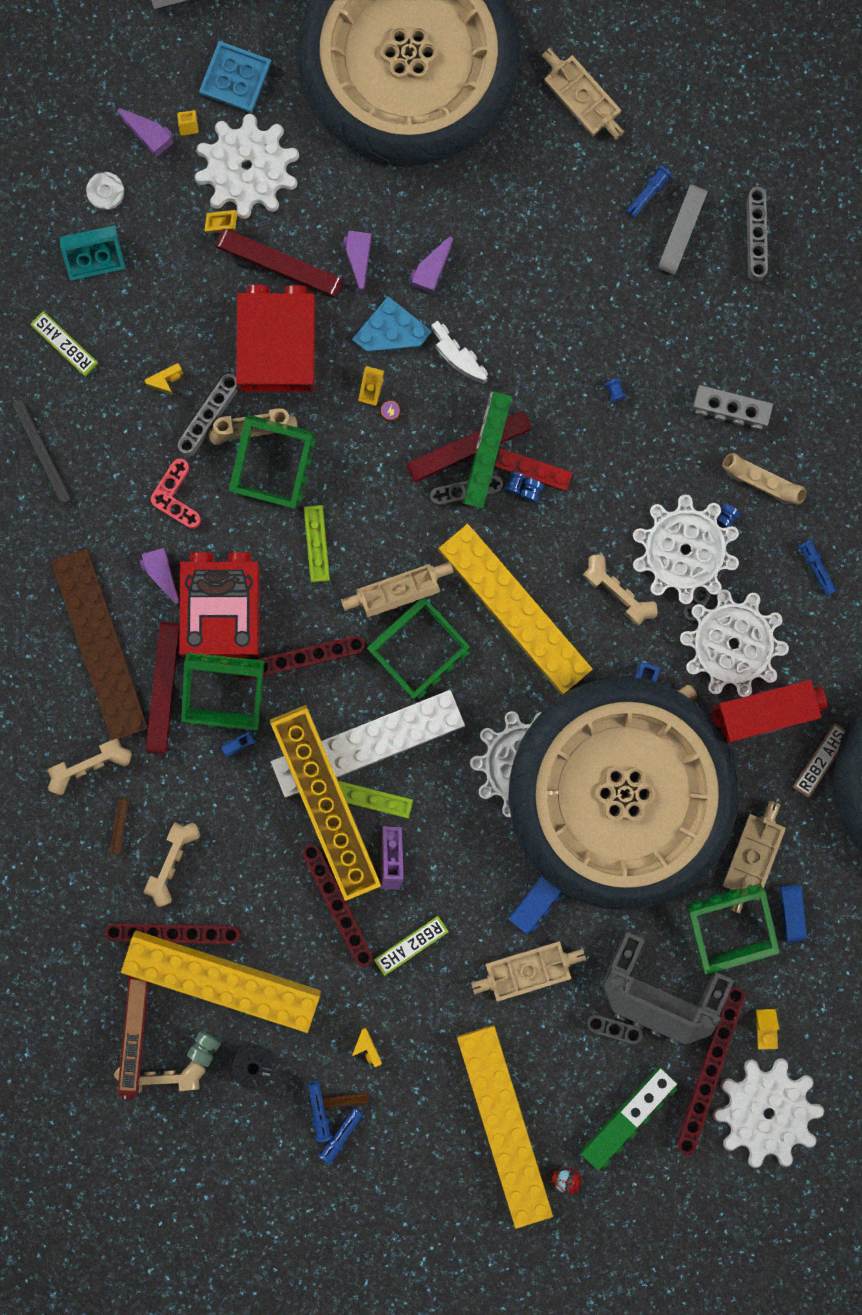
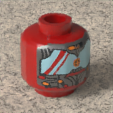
[552,1167,582,1195]

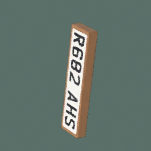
[792,723,845,798]

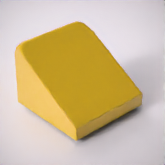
[177,110,199,135]

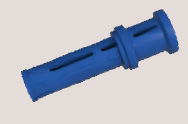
[626,165,672,218]
[798,539,837,596]
[307,1081,333,1142]
[318,1108,364,1165]

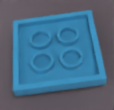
[199,41,272,113]

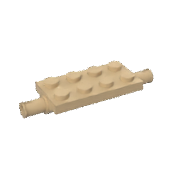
[542,48,624,140]
[341,561,454,617]
[722,801,786,914]
[471,941,586,1002]

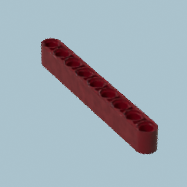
[676,986,745,1155]

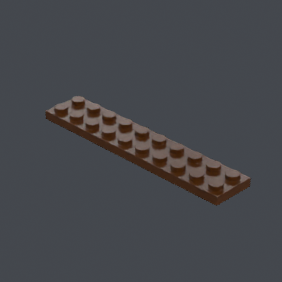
[51,549,148,740]

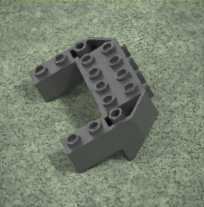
[602,931,734,1046]

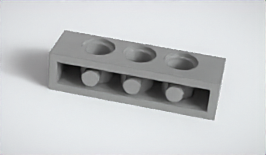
[692,385,773,430]

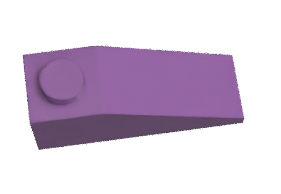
[117,108,173,157]
[343,231,371,293]
[410,237,453,294]
[140,548,180,606]
[380,826,403,890]

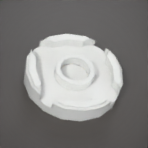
[86,172,124,210]

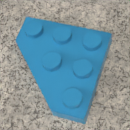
[352,297,432,353]

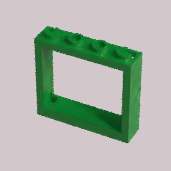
[229,414,316,509]
[367,597,470,700]
[181,652,264,731]
[686,884,780,975]

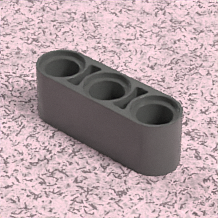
[586,1014,643,1044]

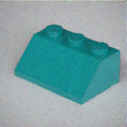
[60,225,125,281]

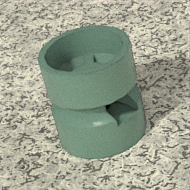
[186,1031,222,1067]

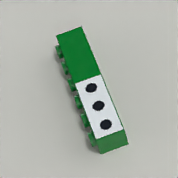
[462,391,512,509]
[580,1066,678,1171]

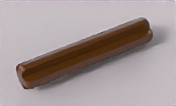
[110,798,129,855]
[311,1093,368,1109]

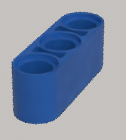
[780,885,807,943]

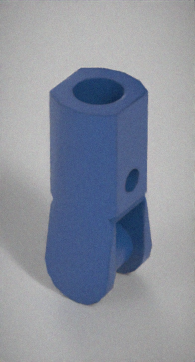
[221,731,258,757]

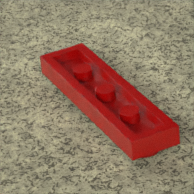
[495,449,572,491]

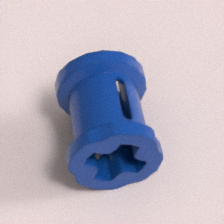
[605,378,627,402]
[504,471,526,495]

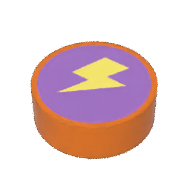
[381,401,400,421]

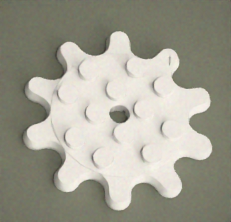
[194,114,299,219]
[633,494,739,604]
[680,590,789,697]
[470,711,542,817]
[712,1058,824,1168]

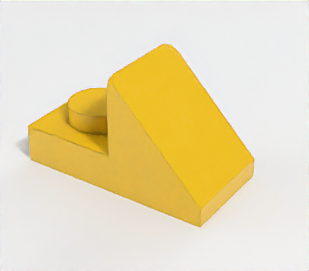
[205,210,237,234]
[144,363,183,395]
[358,366,384,406]
[756,1009,779,1049]
[352,1027,382,1067]

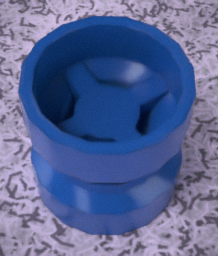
[520,478,544,503]
[717,503,740,528]

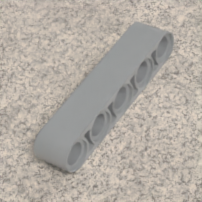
[657,184,708,275]
[747,186,768,282]
[178,374,238,457]

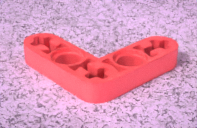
[151,459,201,529]

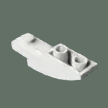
[431,321,488,384]

